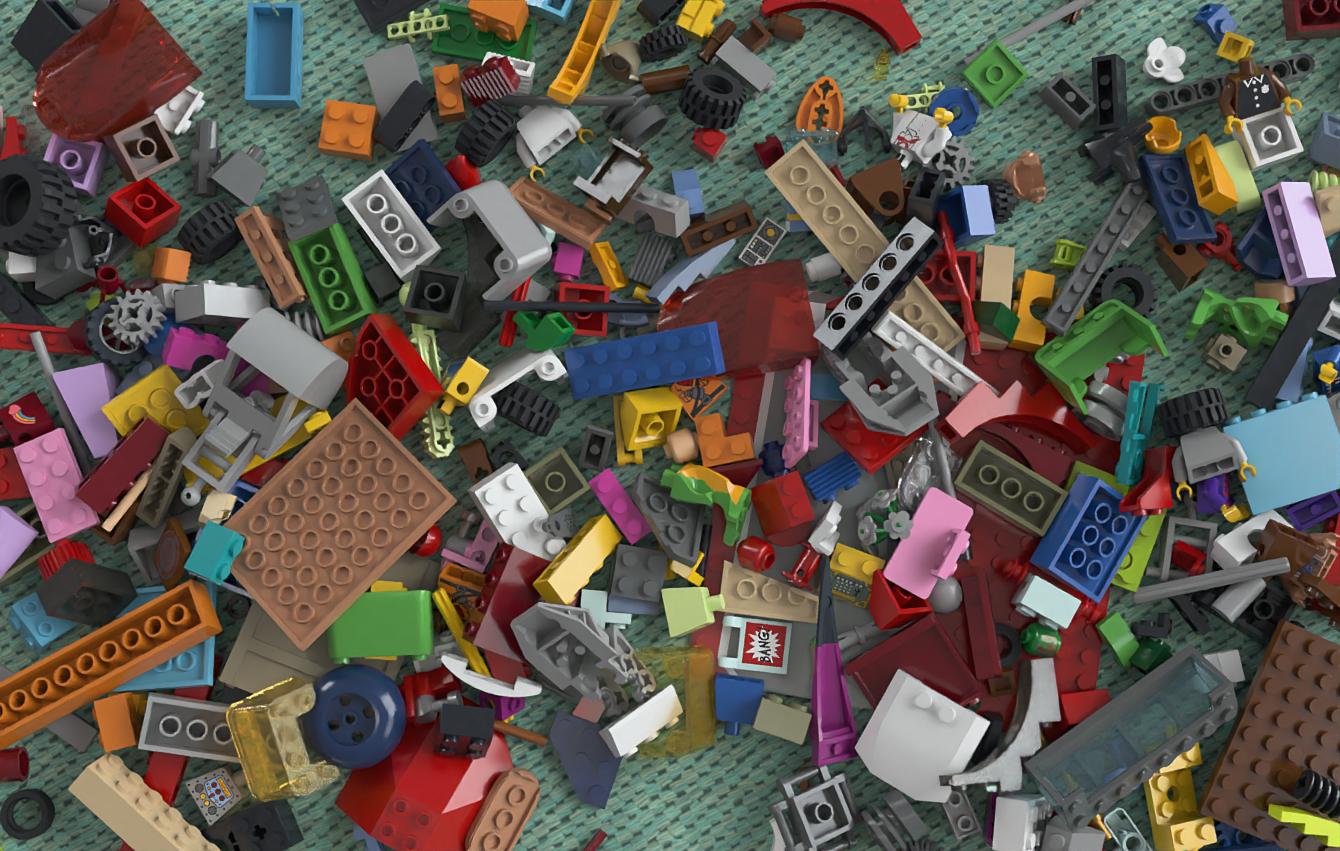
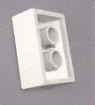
[599,684,683,759]

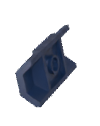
[1234,177,1292,280]

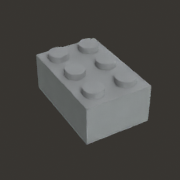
[175,280,270,328]

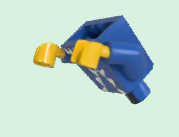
[1312,345,1340,396]

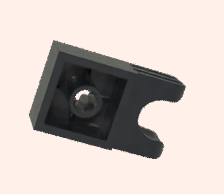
[1191,560,1298,646]
[200,792,304,851]

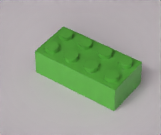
[287,223,380,336]

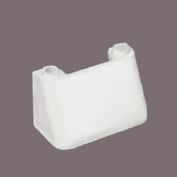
[467,347,569,433]

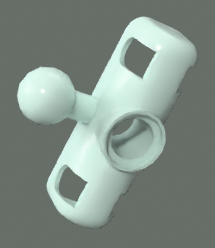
[1101,807,1153,851]

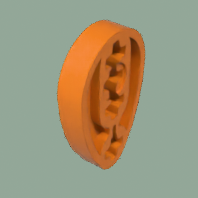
[795,76,844,148]

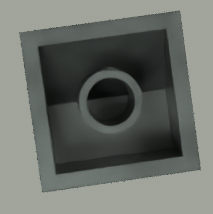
[403,264,466,331]

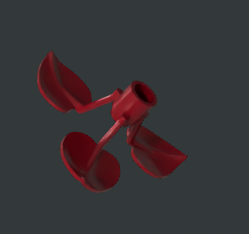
[68,265,160,355]

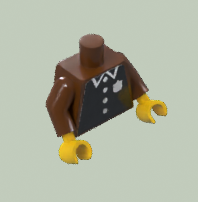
[1218,57,1302,135]

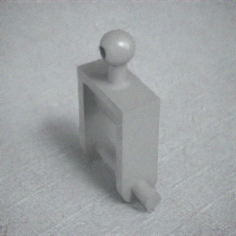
[1144,490,1221,591]

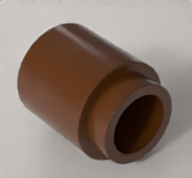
[768,13,806,44]

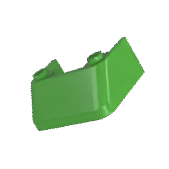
[1035,299,1169,415]

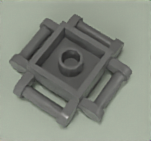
[767,764,864,851]

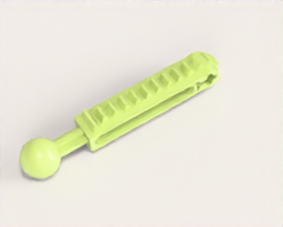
[398,281,455,459]

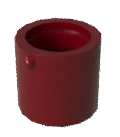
[0,745,30,783]

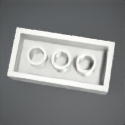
[467,462,567,562]

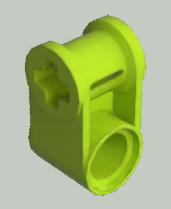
[1049,239,1087,271]

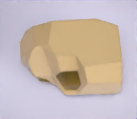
[198,488,237,528]

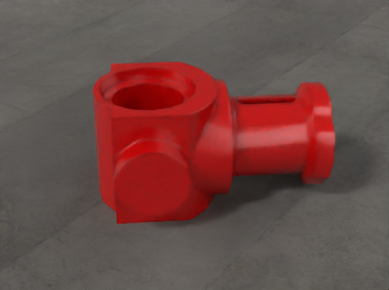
[1196,222,1243,272]

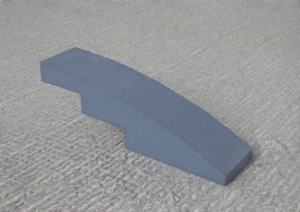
[645,239,736,304]

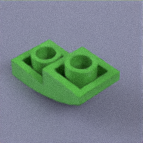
[1095,610,1139,669]

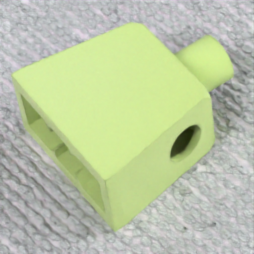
[661,587,725,637]

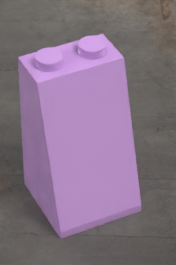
[52,362,123,460]

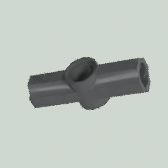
[191,120,221,198]

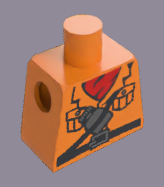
[670,375,728,423]
[438,562,486,623]

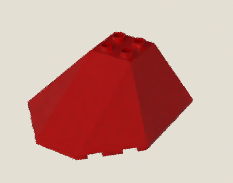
[334,695,514,851]

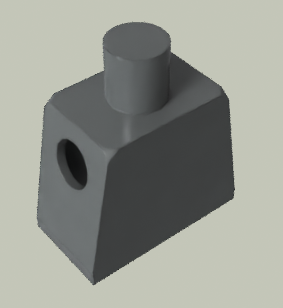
[205,144,268,207]

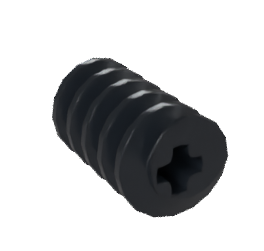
[1293,769,1340,819]

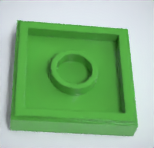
[959,38,1029,110]

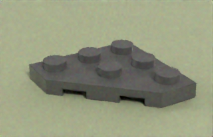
[632,472,706,568]

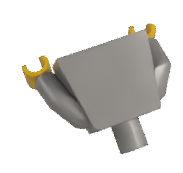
[1172,426,1256,501]

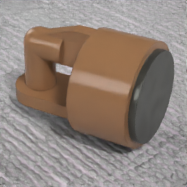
[1254,274,1295,329]

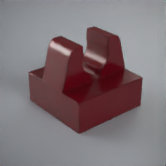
[753,135,785,170]

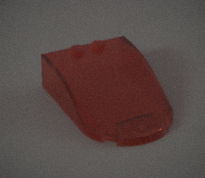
[32,0,203,142]
[656,258,820,381]

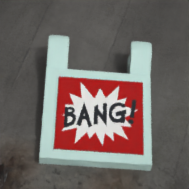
[718,615,792,674]

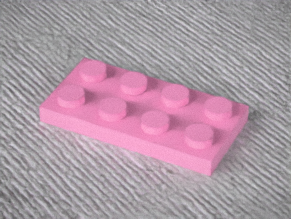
[13,428,101,543]

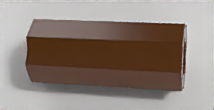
[640,65,690,95]

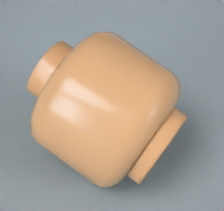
[663,428,700,465]

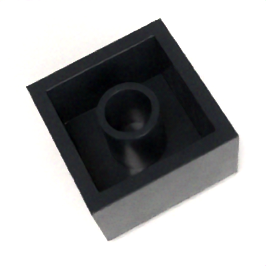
[433,703,495,760]

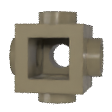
[1200,334,1247,374]

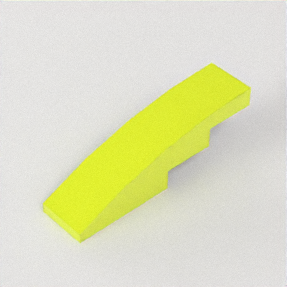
[1268,804,1340,847]

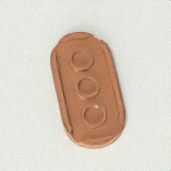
[465,768,540,851]

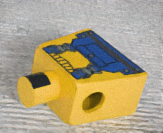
[436,356,489,416]

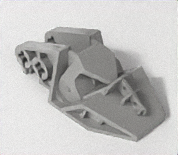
[820,332,939,436]
[511,602,656,717]

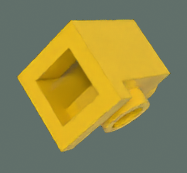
[1216,31,1255,64]

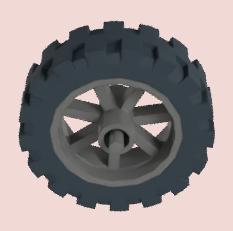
[83,297,149,367]

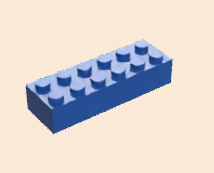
[564,321,726,400]

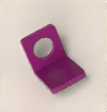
[479,690,525,721]

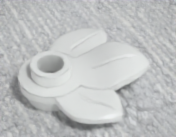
[1143,38,1186,83]

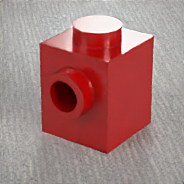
[691,127,727,163]

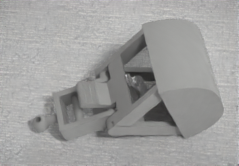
[181,307,348,506]

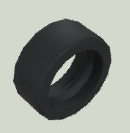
[0,789,55,840]

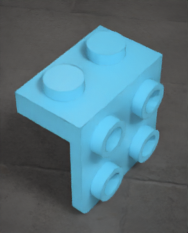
[8,586,84,656]

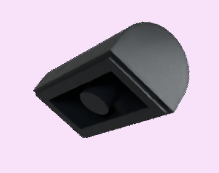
[970,711,1003,770]

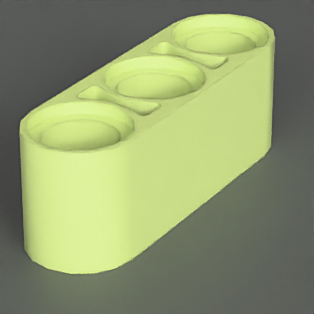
[1214,140,1261,215]

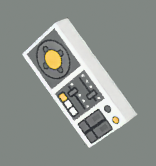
[738,217,787,273]

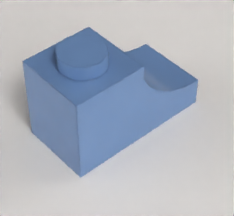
[671,168,704,220]

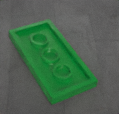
[431,3,538,62]

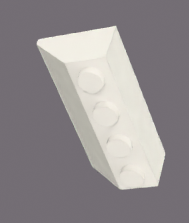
[342,169,442,283]

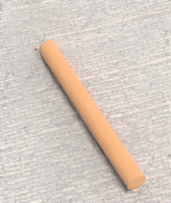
[102,452,161,532]

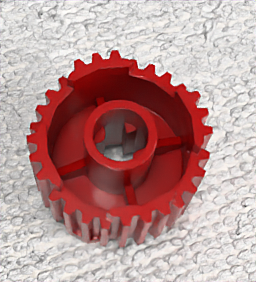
[37,539,98,598]

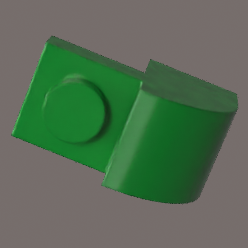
[512,311,576,351]

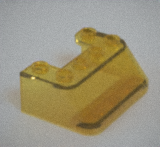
[226,676,342,802]

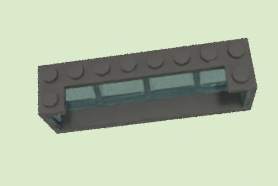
[1024,644,1239,833]

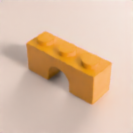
[1008,269,1056,353]

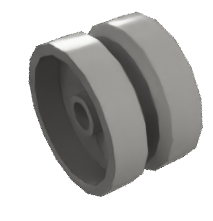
[1072,380,1128,441]

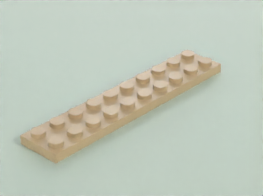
[764,139,965,352]

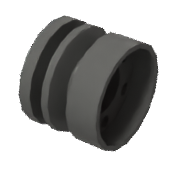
[602,84,668,150]
[860,788,929,851]

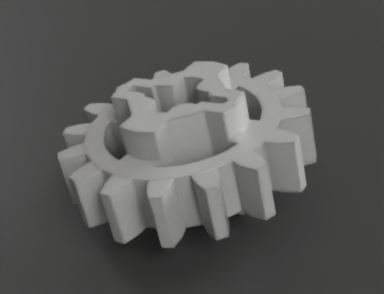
[920,136,975,191]
[108,289,167,346]

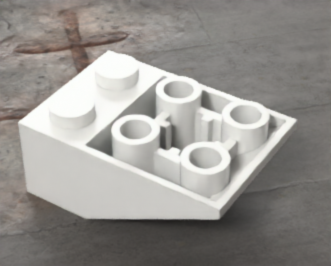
[992,794,1053,851]

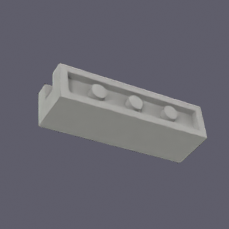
[939,779,982,840]

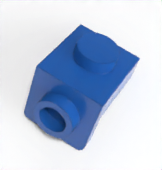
[1193,3,1237,44]

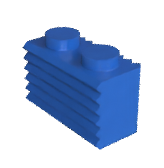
[801,451,862,504]

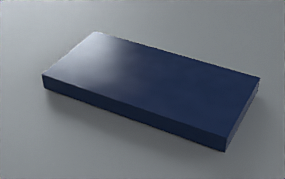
[1138,153,1218,245]

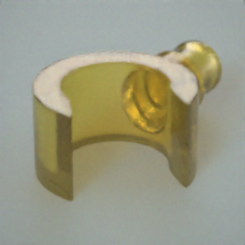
[874,48,891,81]

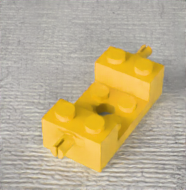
[1138,723,1217,851]

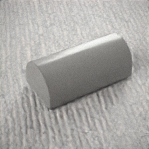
[1211,578,1266,624]

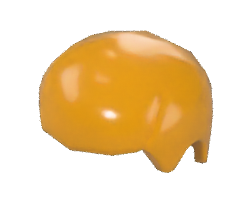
[1143,116,1182,155]

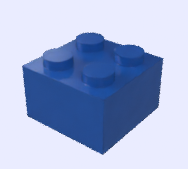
[938,185,996,248]

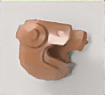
[1001,150,1047,204]

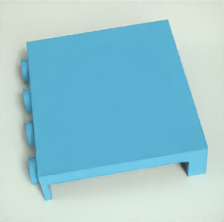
[1220,391,1340,515]

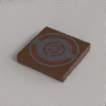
[151,518,193,592]

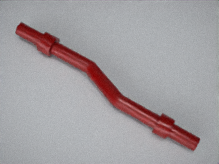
[937,211,982,355]

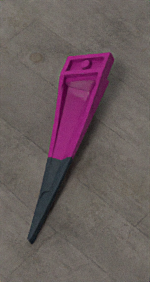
[809,554,857,767]

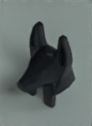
[1076,116,1153,186]

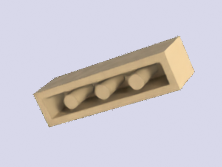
[975,245,1015,351]

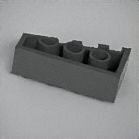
[35,192,96,299]

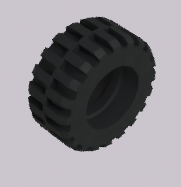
[0,154,77,257]

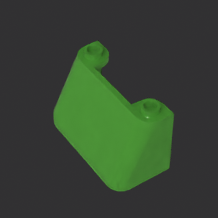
[326,590,434,664]

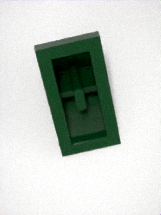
[963,301,1020,343]

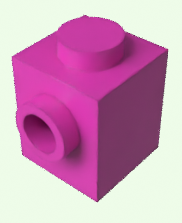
[550,242,585,283]

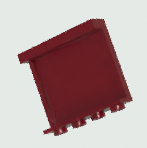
[461,541,584,667]
[843,611,983,711]

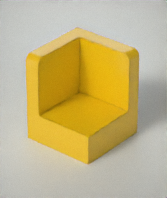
[669,551,704,587]

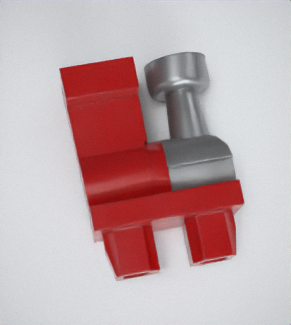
[397,663,463,728]

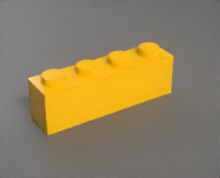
[532,514,623,606]

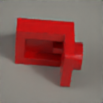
[1170,540,1207,577]

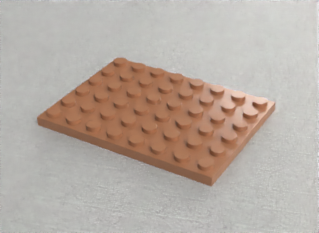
[223,398,457,652]

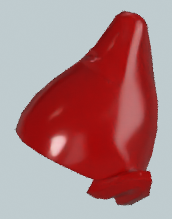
[445,154,483,191]

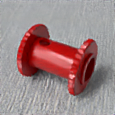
[781,541,831,592]

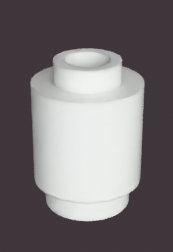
[805,252,843,282]

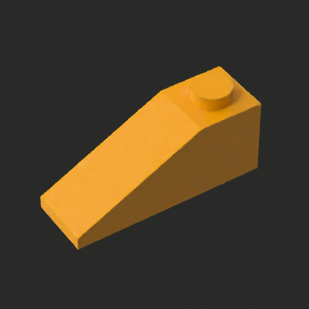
[1184,134,1239,215]

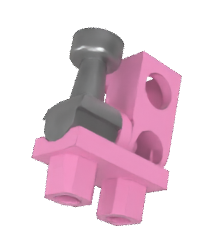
[440,509,499,574]

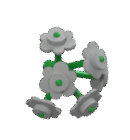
[856,488,914,558]

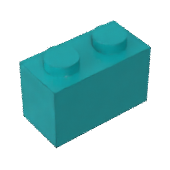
[184,520,245,585]

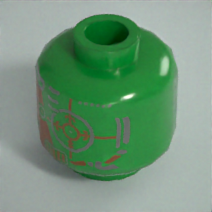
[1020,622,1061,659]

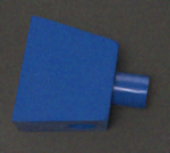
[715,672,764,736]

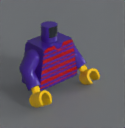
[1197,472,1251,523]

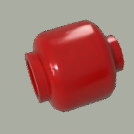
[737,535,776,573]

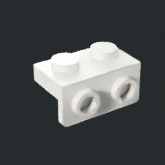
[153,78,205,136]

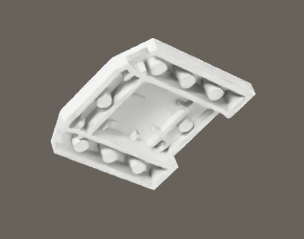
[855,669,991,803]

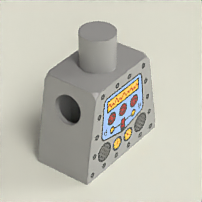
[185,764,254,826]

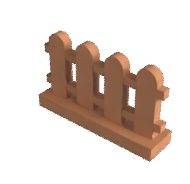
[234,206,312,308]

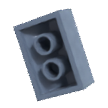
[1309,111,1340,172]

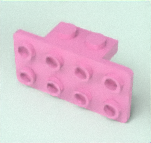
[782,358,819,469]
[883,487,973,599]

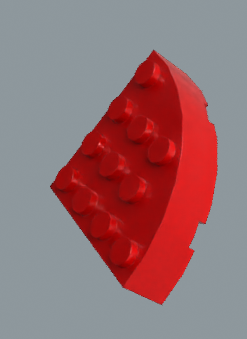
[345,314,445,442]

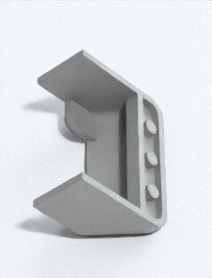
[427,180,552,301]

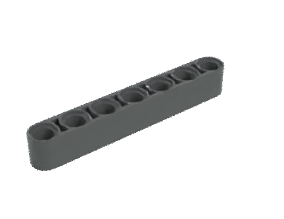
[1144,53,1316,118]

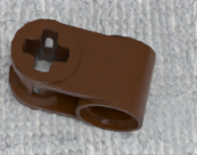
[457,437,495,484]

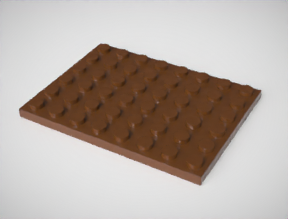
[1196,619,1340,851]

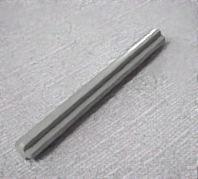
[1132,557,1290,603]

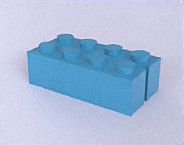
[245,2,304,109]

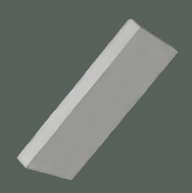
[362,43,440,155]

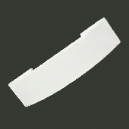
[441,651,542,697]

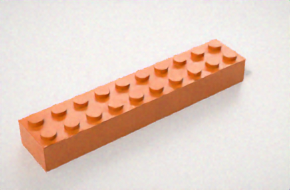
[0,579,223,750]

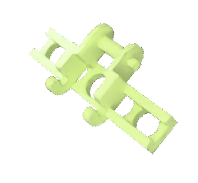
[387,8,450,43]
[904,81,967,115]

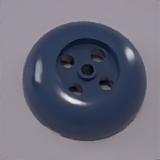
[302,664,407,770]

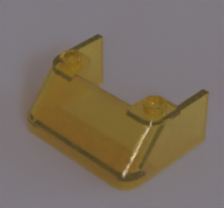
[637,645,717,758]

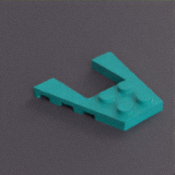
[1115,381,1165,485]

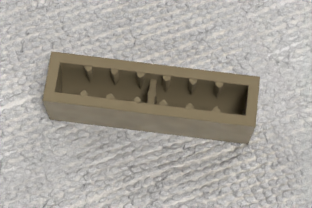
[135,426,197,529]

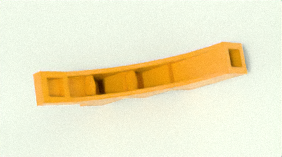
[547,0,622,105]

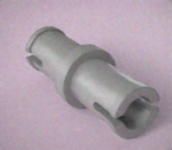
[838,621,886,651]

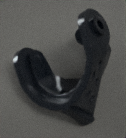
[837,106,891,157]
[73,214,123,269]

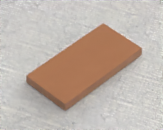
[508,176,608,250]

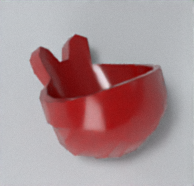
[409,523,442,558]

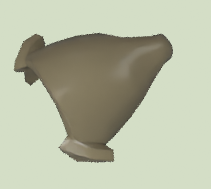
[599,38,642,84]

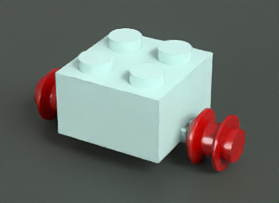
[1002,557,1101,631]

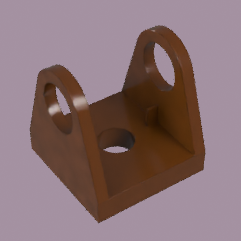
[845,157,904,226]

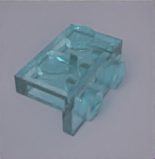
[786,128,838,168]

